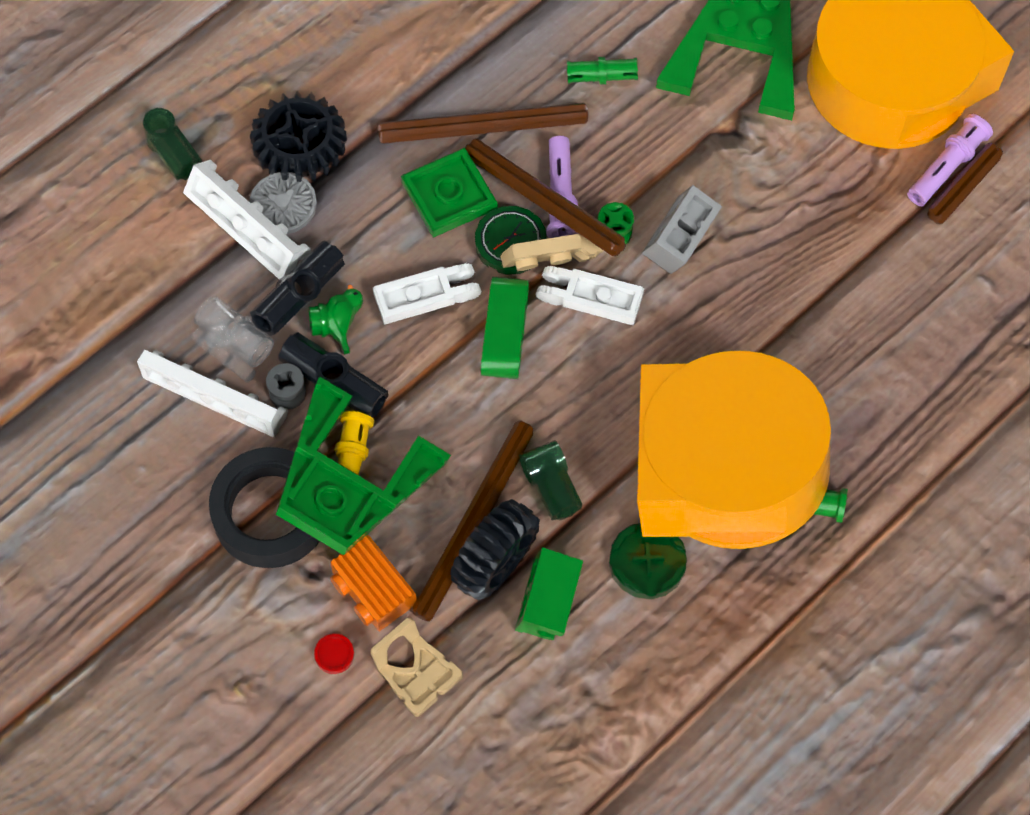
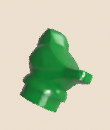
[309,285,363,355]

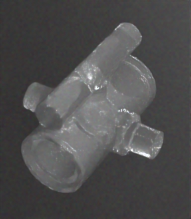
[191,296,274,383]

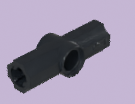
[250,241,345,337]
[278,332,389,417]

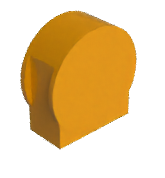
[807,0,1014,149]
[637,351,831,549]

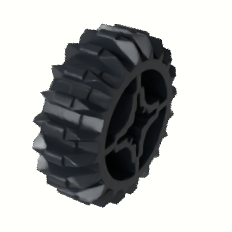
[250,91,347,182]
[450,499,540,600]

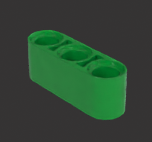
[481,276,529,379]

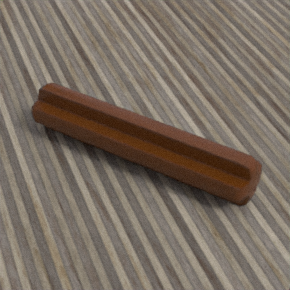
[927,143,1003,224]

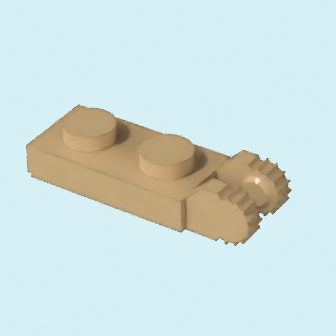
[500,234,604,271]

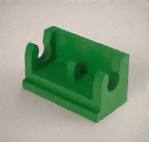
[514,547,583,640]

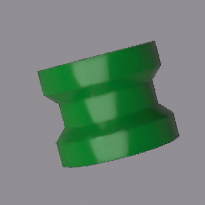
[598,202,634,244]

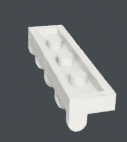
[183,160,311,279]
[137,350,288,438]

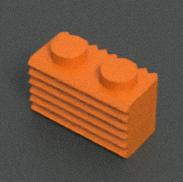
[330,535,417,632]

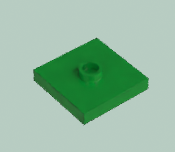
[401,148,498,238]

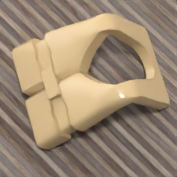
[371,617,463,717]

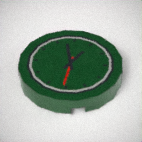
[475,206,547,275]

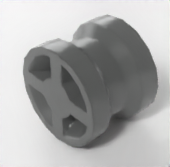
[266,363,306,410]

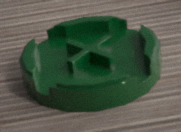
[609,523,687,599]

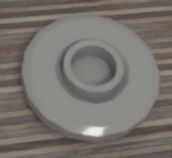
[249,172,317,234]

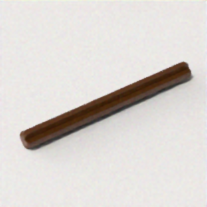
[378,103,588,144]
[465,139,626,257]
[413,420,533,622]

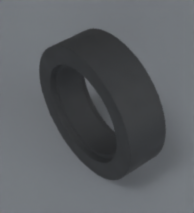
[209,447,320,568]

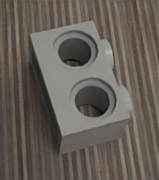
[642,185,722,274]

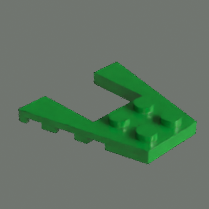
[656,0,795,121]
[275,377,451,555]

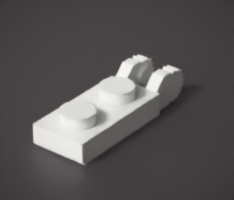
[373,263,482,325]
[535,266,644,326]

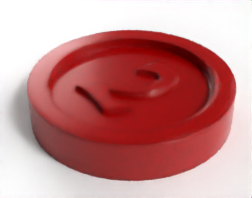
[314,634,354,674]

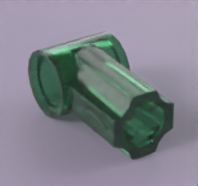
[143,108,202,180]
[519,440,582,521]

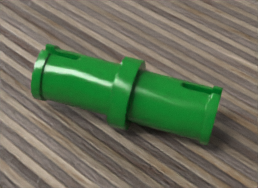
[567,56,638,85]

